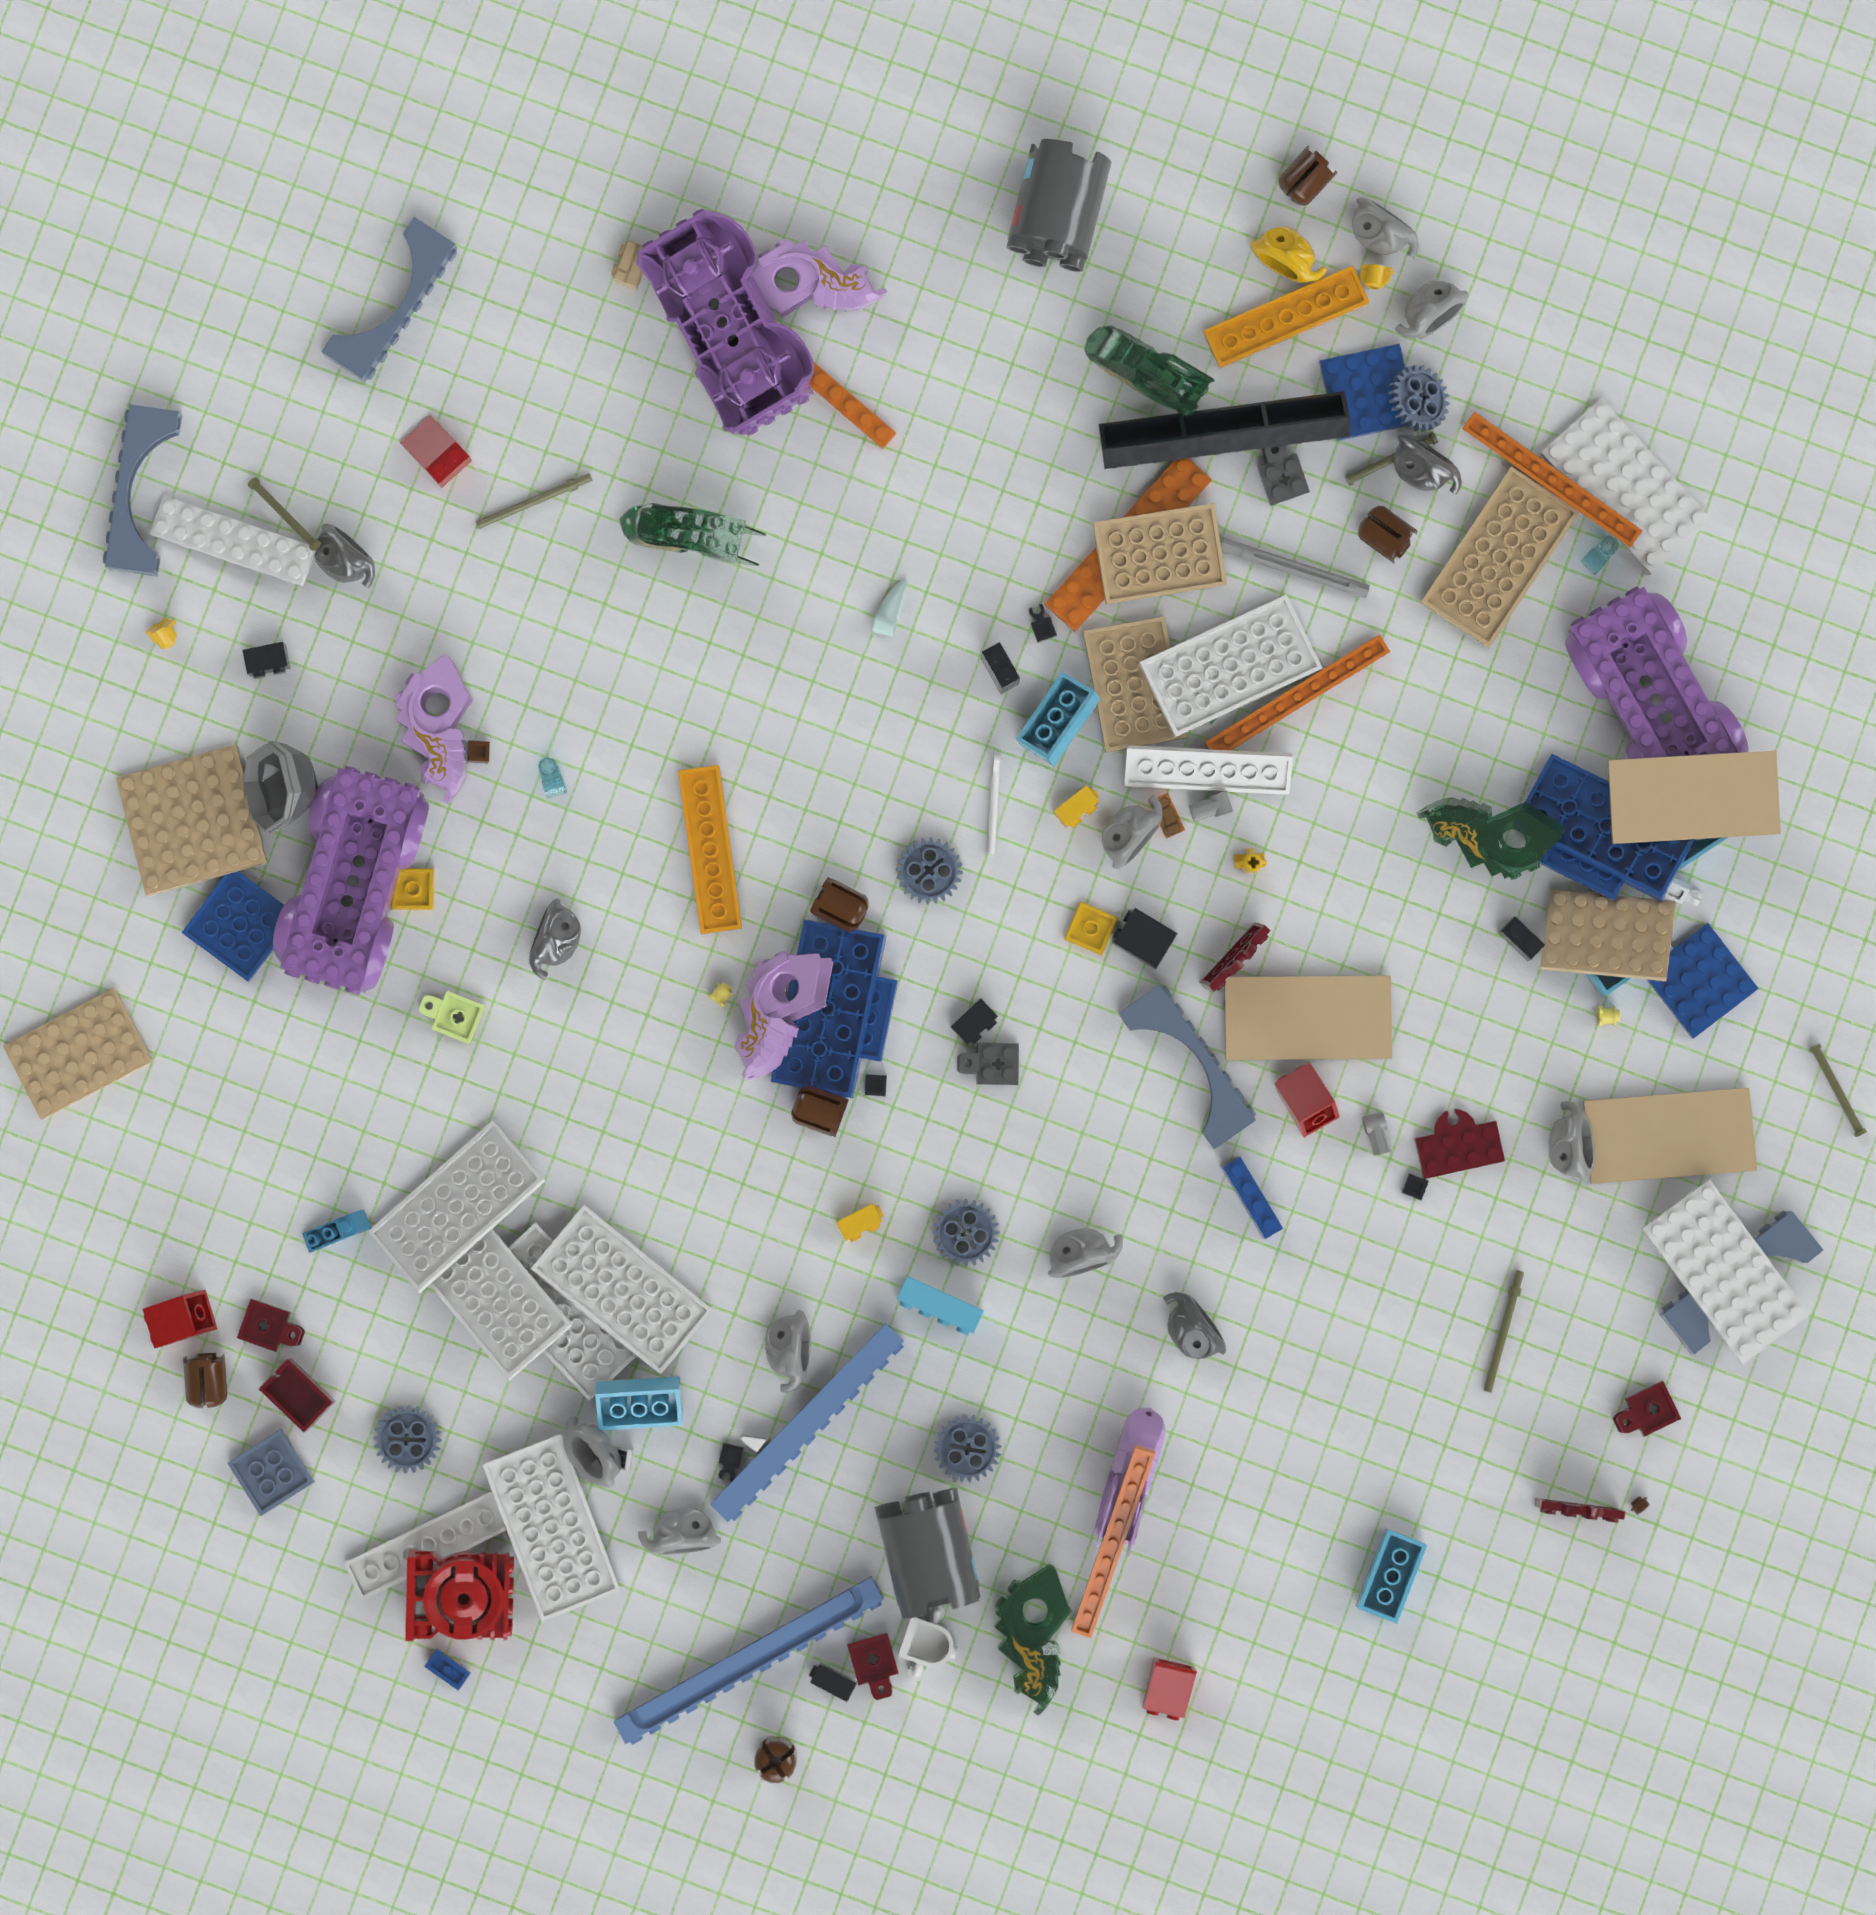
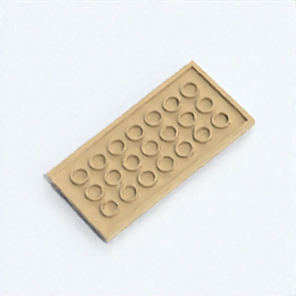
[1420,466,1579,648]

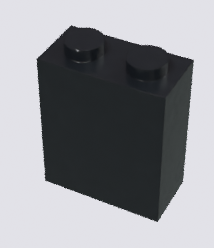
[981,642,1020,694]
[1112,908,1178,970]

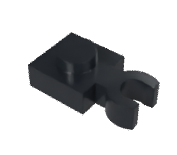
[1029,604,1057,643]
[718,1443,744,1482]

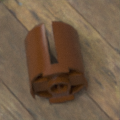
[1278,145,1337,206]
[1358,506,1418,564]
[810,877,869,932]
[791,1085,849,1137]
[183,1353,227,1408]
[754,1736,797,1783]

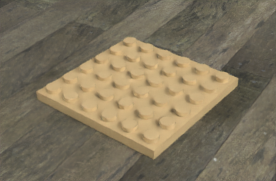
[116,744,268,897]

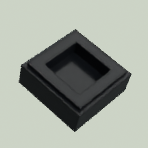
[865,1074,887,1097]
[1401,1173,1429,1200]

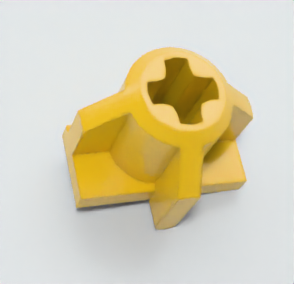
[1359,264,1394,290]
[145,617,177,649]
[1233,848,1267,874]

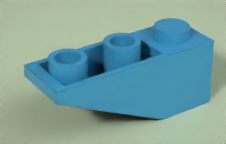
[302,1210,371,1253]

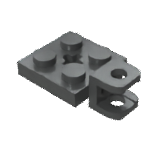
[1257,445,1310,506]
[957,1043,1019,1085]

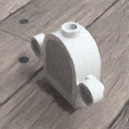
[898,1605,958,1681]

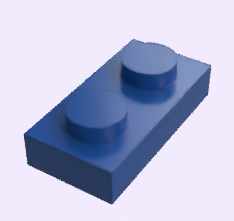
[424,1648,471,1691]

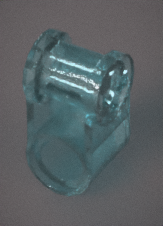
[1580,536,1619,575]
[538,757,567,799]

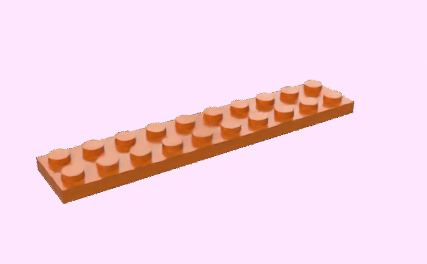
[1044,458,1212,632]

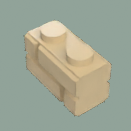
[611,240,644,290]

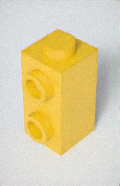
[1053,785,1099,829]
[836,1203,884,1243]

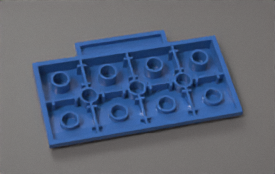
[1513,754,1695,902]
[770,919,898,1099]

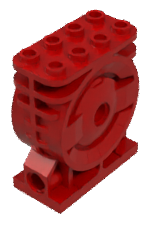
[405,1549,514,1641]

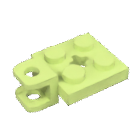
[419,991,486,1044]

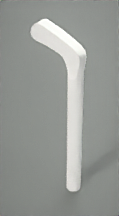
[987,753,1000,855]

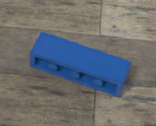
[1221,1157,1283,1239]

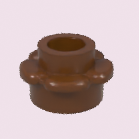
[1631,1496,1650,1515]

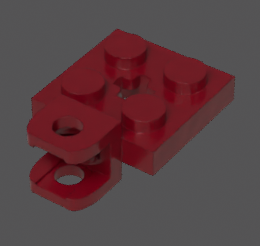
[237,1299,305,1352]
[1613,1381,1681,1437]
[847,1632,899,1700]

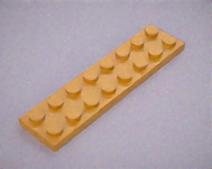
[1203,265,1370,369]
[678,765,742,935]

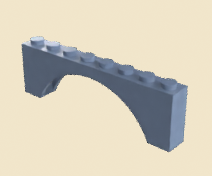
[321,217,457,383]
[103,404,182,577]
[1118,984,1256,1149]
[1659,1210,1823,1354]

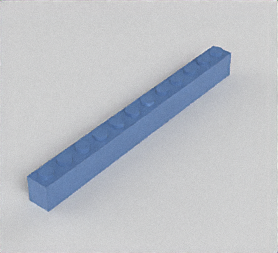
[710,1323,904,1522]

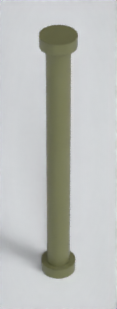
[1345,432,1438,486]
[248,477,321,551]
[1809,1043,1867,1137]

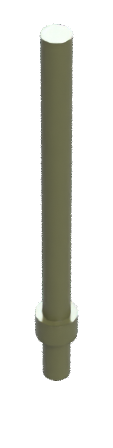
[476,473,593,529]
[1483,1270,1524,1392]

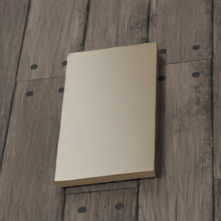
[1608,751,1781,844]
[1224,976,1392,1060]
[1583,1088,1757,1184]

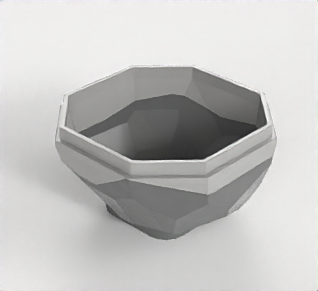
[243,741,318,834]

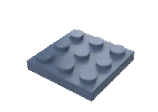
[227,1429,315,1516]

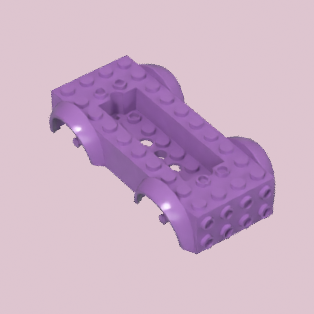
[636,209,814,436]
[1565,586,1749,759]
[273,766,429,995]

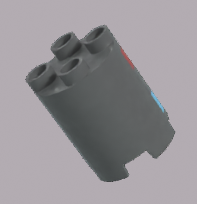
[1006,139,1112,272]
[875,1488,981,1619]

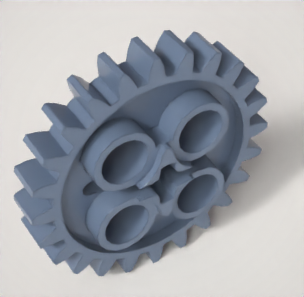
[1388,365,1450,432]
[896,837,963,905]
[932,1199,1000,1267]
[373,1405,442,1473]
[934,1414,1001,1483]

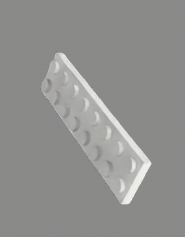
[149,496,316,587]
[1124,745,1293,795]
[343,1491,507,1601]

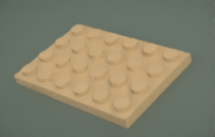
[1092,503,1227,605]
[1083,616,1187,753]
[1540,890,1676,981]
[3,988,153,1120]

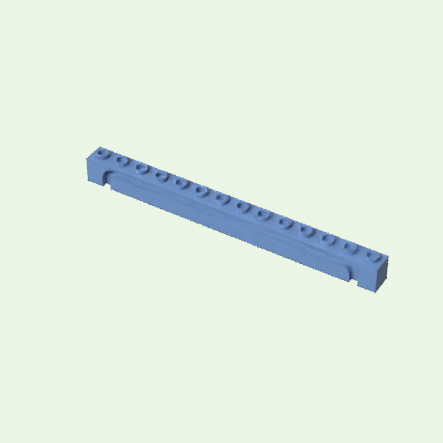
[614,1576,884,1745]

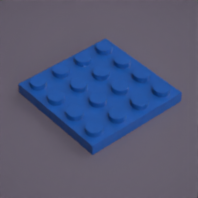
[1319,343,1407,441]
[182,871,284,982]
[1646,923,1759,1039]

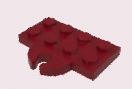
[1199,922,1271,992]
[1414,1109,1505,1179]
[1535,1498,1626,1523]

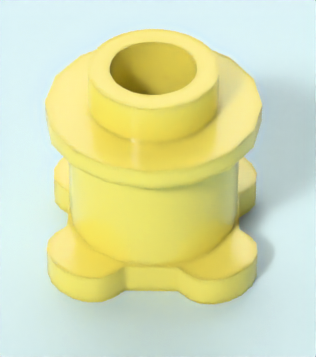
[708,982,734,1008]
[1597,1005,1620,1026]

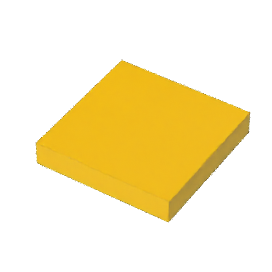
[391,868,434,910]
[1064,901,1118,956]

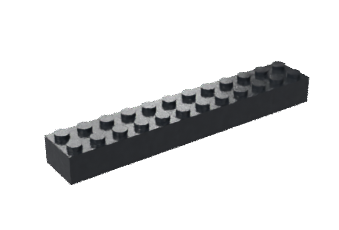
[1099,391,1351,469]

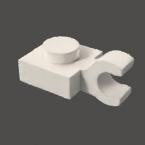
[1665,878,1702,906]

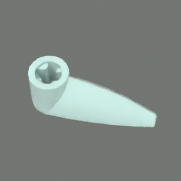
[872,580,907,637]

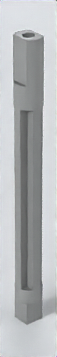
[1221,537,1370,599]

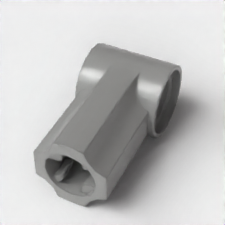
[1189,791,1233,822]
[1362,1112,1392,1156]

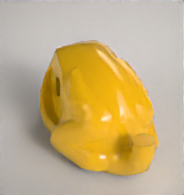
[1250,226,1327,283]

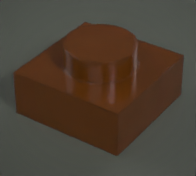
[467,740,490,764]

